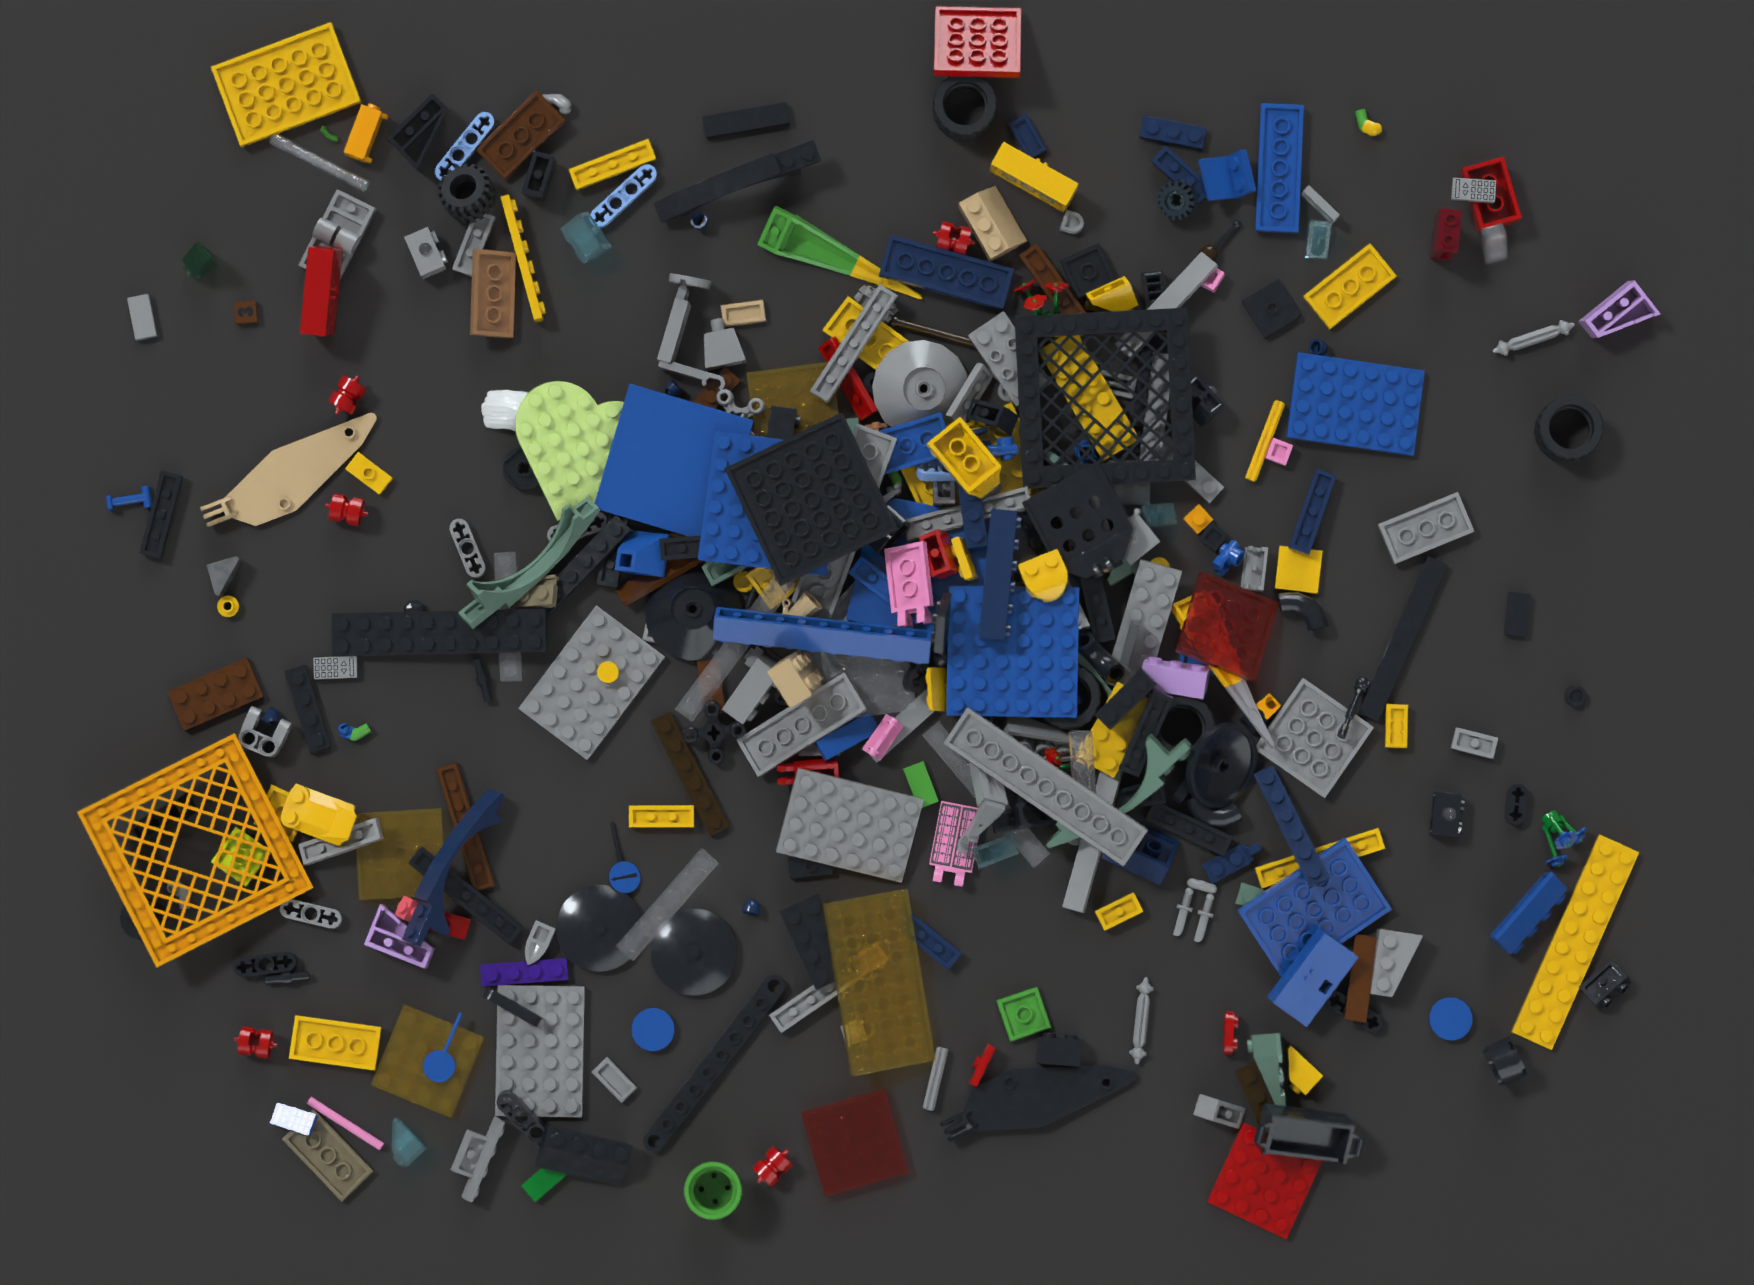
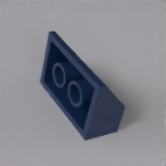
[1101,821,1180,885]

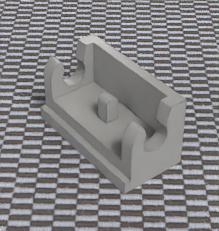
[1240,546,1268,592]

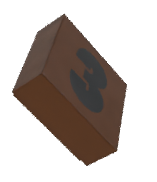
[234,300,258,324]

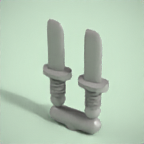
[1173,878,1217,942]

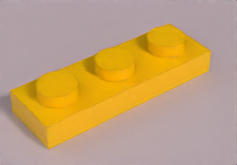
[629,805,694,828]

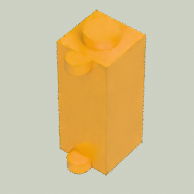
[344,104,389,164]

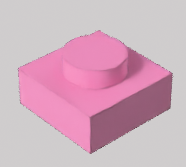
[1201,269,1225,293]
[1265,438,1293,466]

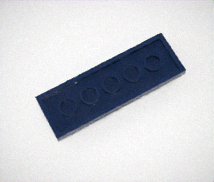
[878,235,1014,311]

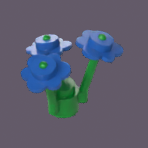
[1541,810,1587,867]

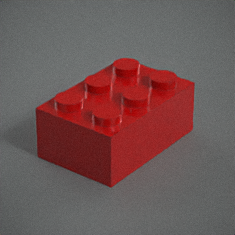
[1459,156,1522,234]

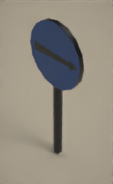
[609,822,640,893]

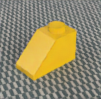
[1086,276,1138,311]
[1286,1046,1323,1095]

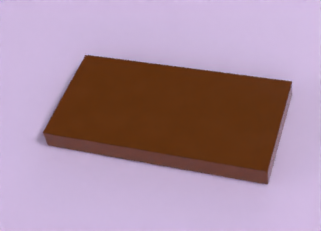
[475,90,566,181]

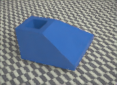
[615,531,671,578]

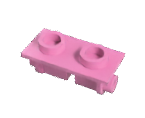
[862,714,904,761]

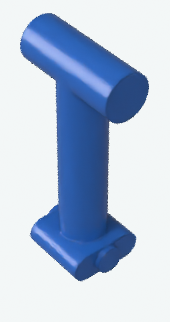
[106,486,152,511]

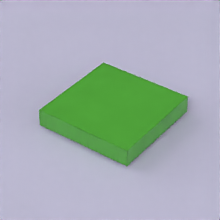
[996,987,1051,1042]

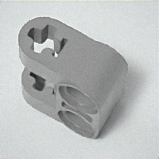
[239,706,292,758]

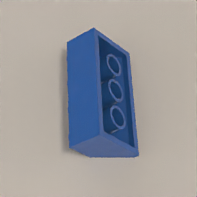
[1488,872,1567,955]

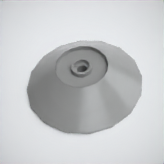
[872,340,968,428]

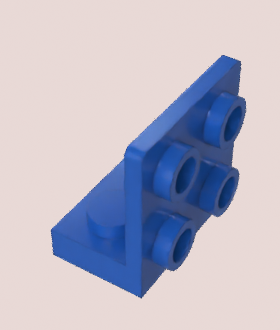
[1198,149,1256,201]

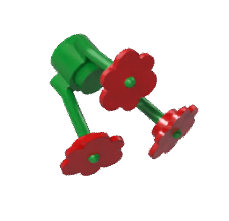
[1013,279,1069,316]

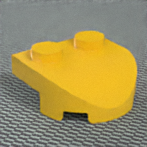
[1017,549,1068,602]

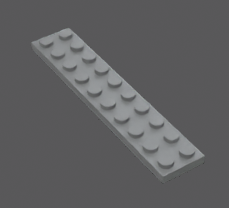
[788,424,898,619]
[944,707,1148,866]

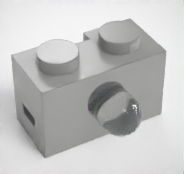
[404,227,448,279]

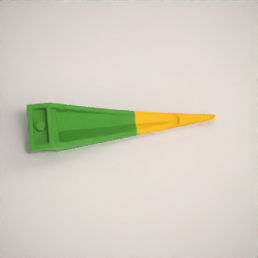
[757,206,923,299]

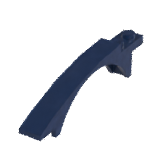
[402,789,504,947]

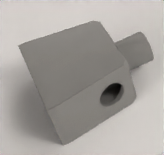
[704,318,746,371]

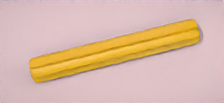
[1245,400,1285,482]

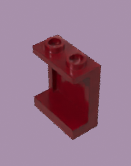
[1430,208,1462,261]

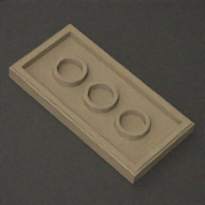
[282,1109,374,1202]

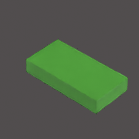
[903,761,939,808]

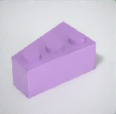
[1578,280,1660,338]
[1142,657,1211,699]
[364,904,435,968]

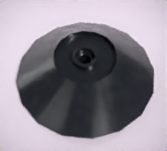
[645,564,742,661]

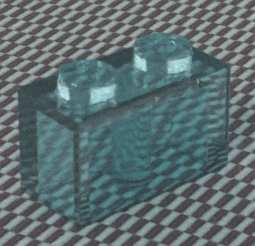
[560,212,612,264]

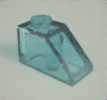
[392,1117,427,1167]

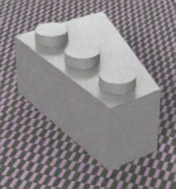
[722,652,778,725]
[1370,929,1423,997]

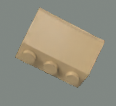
[958,186,1027,262]

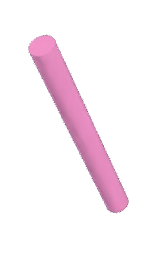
[307,1097,384,1150]

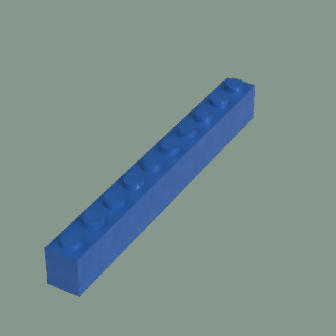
[713,607,932,664]

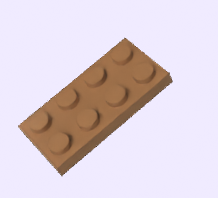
[470,249,516,339]

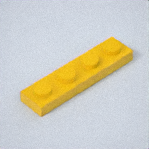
[569,139,656,190]

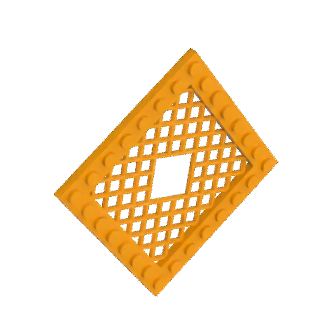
[77,733,313,968]

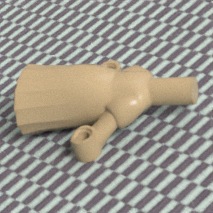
[782,590,823,617]

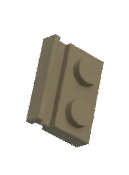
[514,575,559,609]

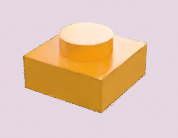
[1183,504,1214,535]

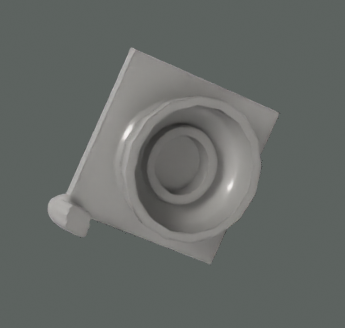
[1125,508,1160,565]

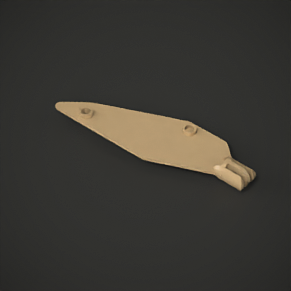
[200,413,377,527]

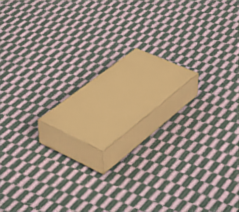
[721,300,766,327]

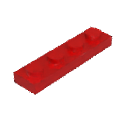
[818,336,878,422]

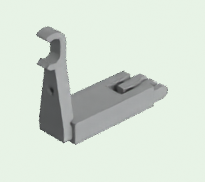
[657,285,726,390]
[958,761,1008,854]

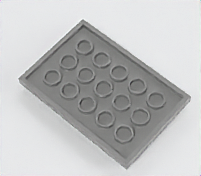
[518,605,665,760]
[776,768,924,883]
[495,985,585,1117]

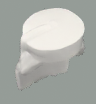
[481,390,528,431]

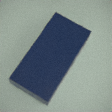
[1007,114,1047,158]

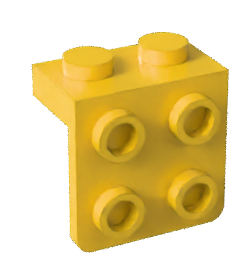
[925,667,947,712]

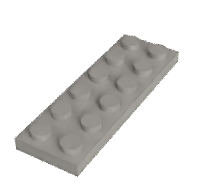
[1104,559,1182,686]
[737,672,868,777]

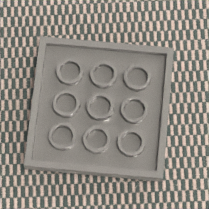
[1256,678,1374,798]

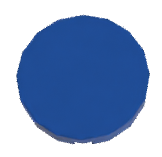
[1429,997,1472,1040]
[631,1008,675,1051]

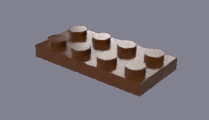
[167,657,264,731]

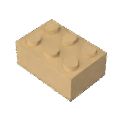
[767,649,825,708]

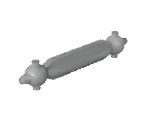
[1493,320,1575,356]
[1129,977,1154,1064]

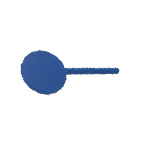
[423,1013,462,1083]

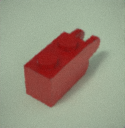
[777,758,839,785]

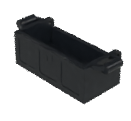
[1253,1103,1365,1165]

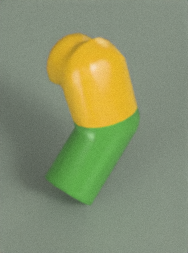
[1355,109,1382,136]

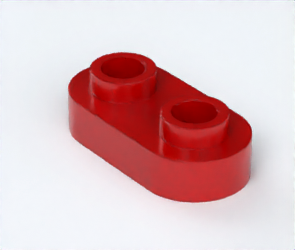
[1223,1011,1238,1055]

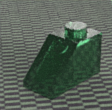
[182,241,218,280]

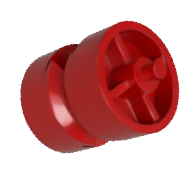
[933,221,975,255]
[328,375,367,415]
[325,493,368,526]
[234,1026,278,1059]
[752,1146,793,1187]

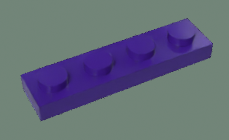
[480,958,569,986]

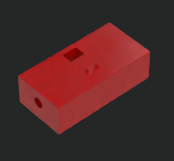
[300,245,343,336]

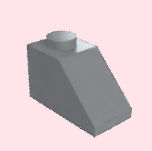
[1193,1094,1246,1129]

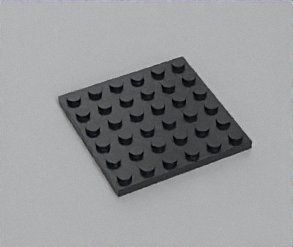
[724,412,898,587]

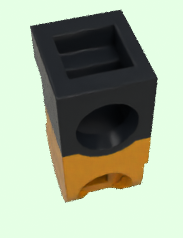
[1239,693,1281,734]

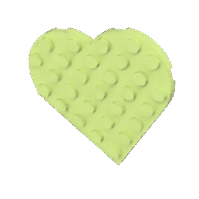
[515,381,624,521]

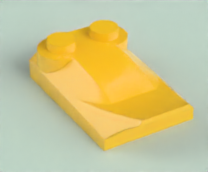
[926,417,1002,499]
[281,784,357,846]

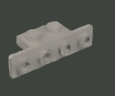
[451,1116,505,1203]

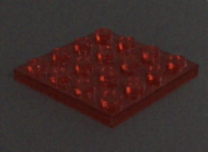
[1175,571,1279,683]
[801,1088,908,1196]

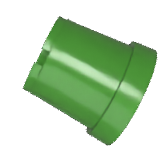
[684,1162,741,1219]

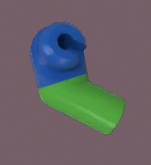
[338,723,371,741]

